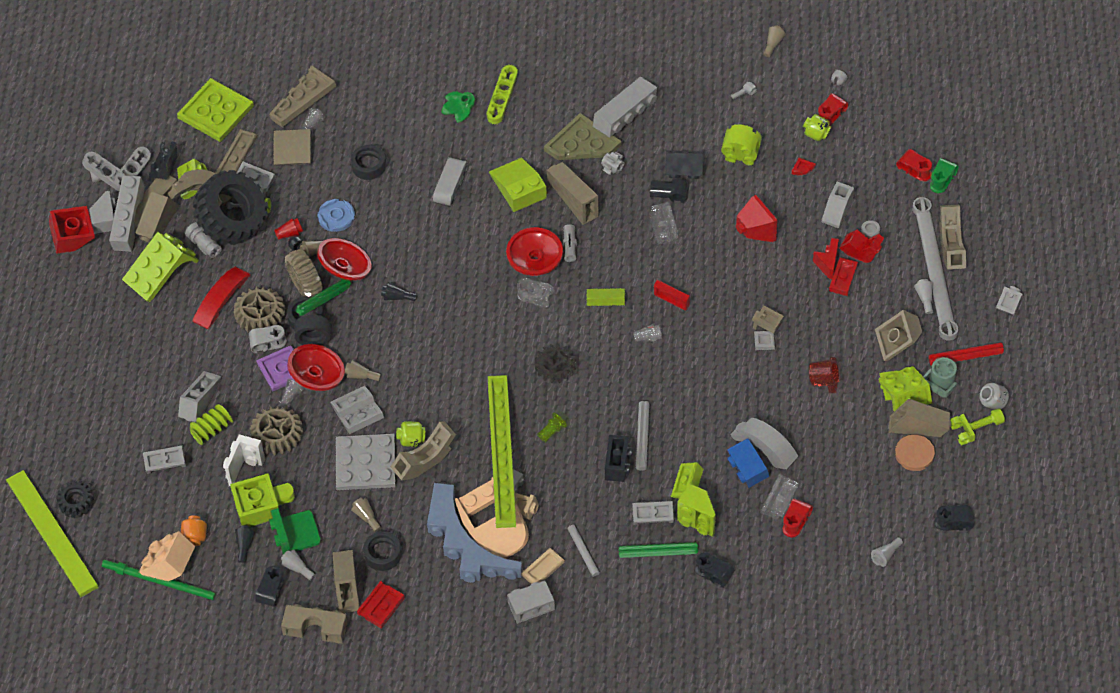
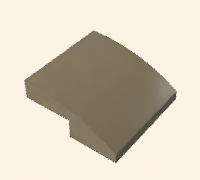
[274,129,311,165]

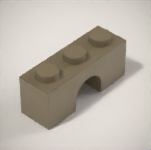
[281,605,347,644]

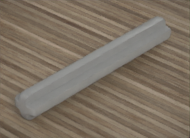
[636,401,649,470]

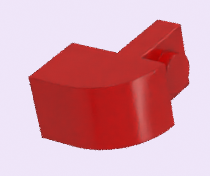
[839,229,884,263]

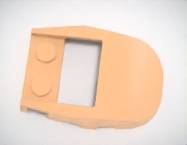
[454,477,529,559]

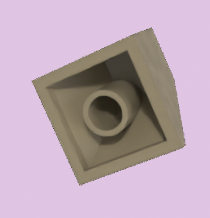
[875,310,922,361]

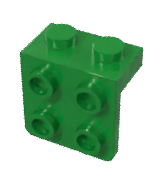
[269,508,321,555]

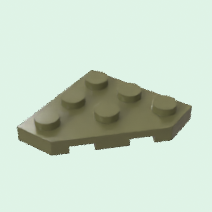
[544,113,621,160]

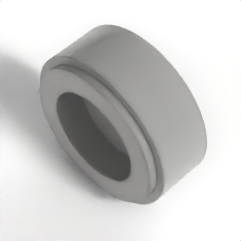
[861,220,880,238]

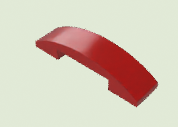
[193,267,250,329]

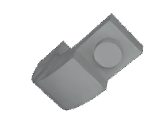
[730,418,798,469]

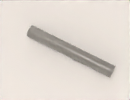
[567,525,600,577]

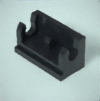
[149,142,177,180]

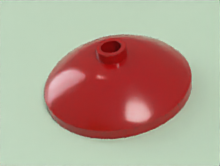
[506,227,563,276]
[317,238,371,281]
[287,344,345,391]

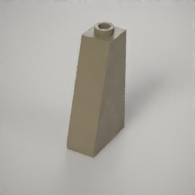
[547,162,598,225]

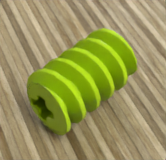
[190,404,233,445]

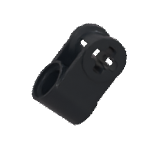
[934,505,974,531]
[695,552,735,588]
[255,566,284,607]

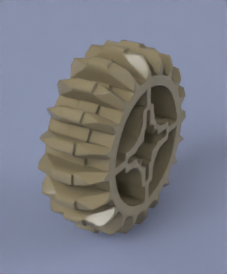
[285,249,322,297]
[234,286,285,333]
[250,405,303,456]

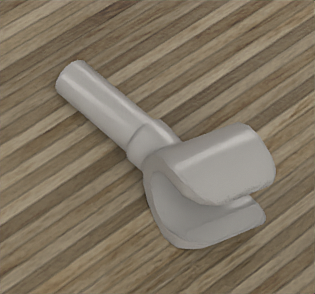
[731,82,757,99]

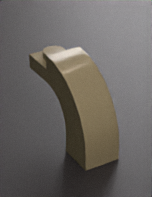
[167,169,234,207]
[939,204,966,270]
[390,421,456,480]

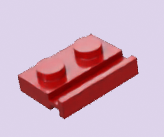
[357,581,405,629]

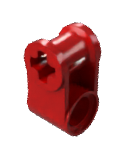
[818,93,849,126]
[896,149,932,181]
[783,498,813,538]

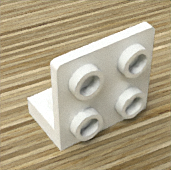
[223,435,265,486]

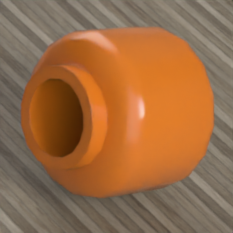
[181,516,207,546]

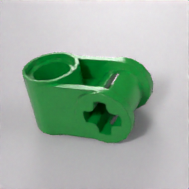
[930,158,959,193]

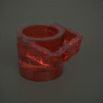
[809,357,839,393]

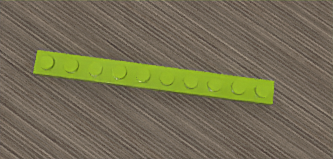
[488,375,516,528]

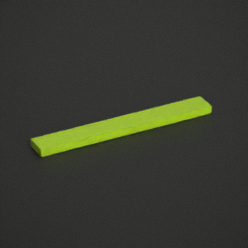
[6,470,98,597]

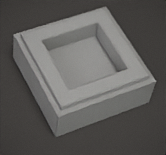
[754,331,775,350]

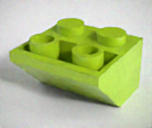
[677,483,715,536]

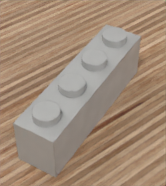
[593,77,657,137]

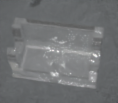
[649,202,678,245]
[760,474,799,520]

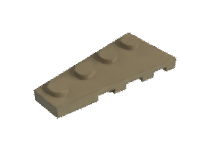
[269,66,336,127]

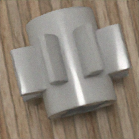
[601,152,624,175]

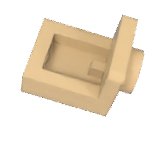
[514,493,539,520]

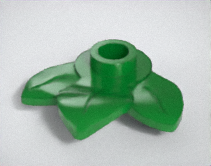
[442,91,475,123]

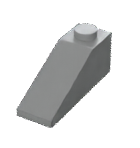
[178,371,222,422]

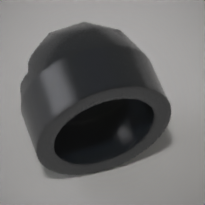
[288,236,303,251]

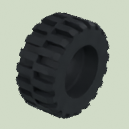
[193,170,268,245]

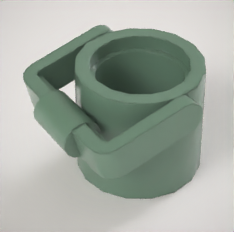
[923,357,958,398]

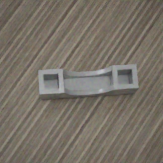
[109,175,145,252]

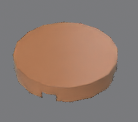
[895,435,935,471]

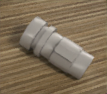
[185,222,221,258]

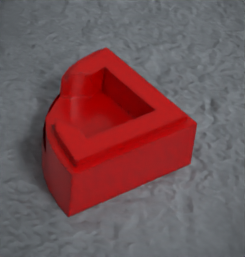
[791,158,816,175]

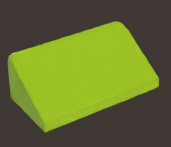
[587,288,625,306]
[671,462,703,499]

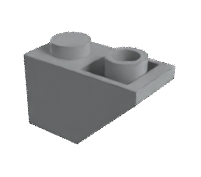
[822,182,854,228]
[89,191,116,234]

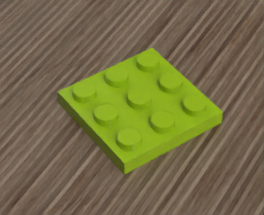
[177,78,254,142]

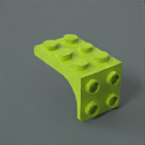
[122,232,199,302]

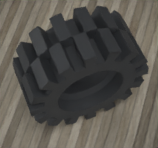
[56,480,94,518]

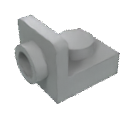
[996,286,1023,316]

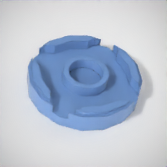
[318,199,355,232]

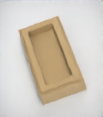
[522,548,564,584]

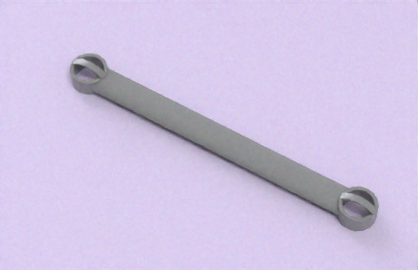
[913,197,958,340]

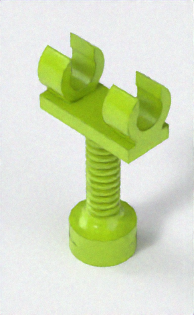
[950,408,1005,445]

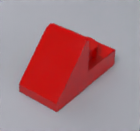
[813,238,839,279]

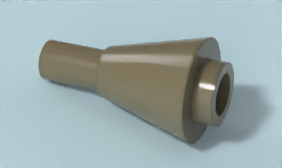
[763,26,786,57]
[300,241,323,258]
[344,360,381,381]
[351,498,381,532]

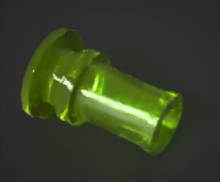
[537,413,567,443]

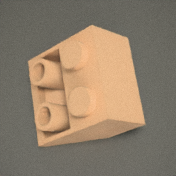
[139,531,195,581]

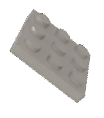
[336,434,395,490]

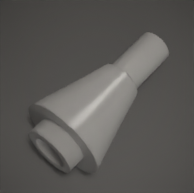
[914,279,933,314]
[871,537,903,567]
[281,550,315,580]

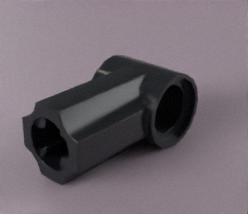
[650,179,688,203]

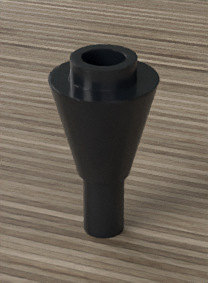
[381,282,417,301]
[235,526,255,563]

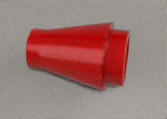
[274,218,303,240]

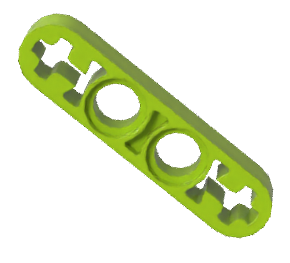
[487,65,518,124]

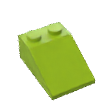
[489,158,547,212]

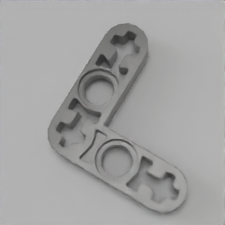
[82,147,151,191]

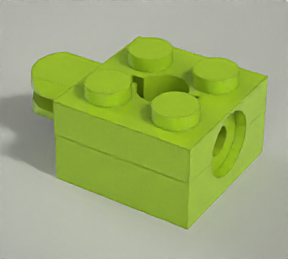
[230,474,295,527]

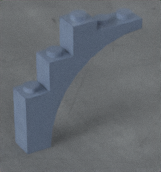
[427,483,522,582]

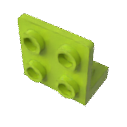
[879,366,932,412]

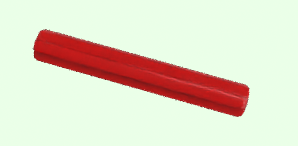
[928,343,1004,366]

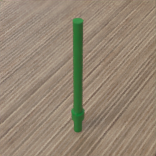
[102,559,216,600]

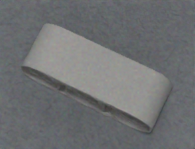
[433,157,468,206]

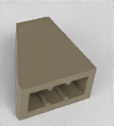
[135,192,179,243]
[889,399,951,437]
[333,550,359,613]

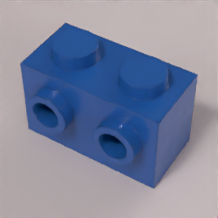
[727,438,769,488]

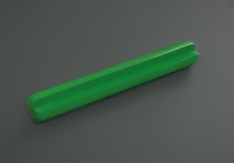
[296,279,351,316]
[619,542,698,558]

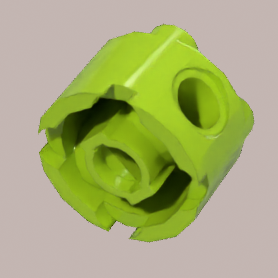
[721,125,762,165]

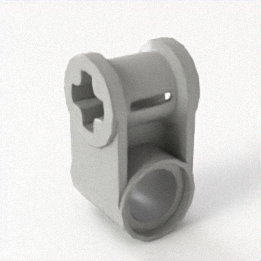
[249,325,287,353]

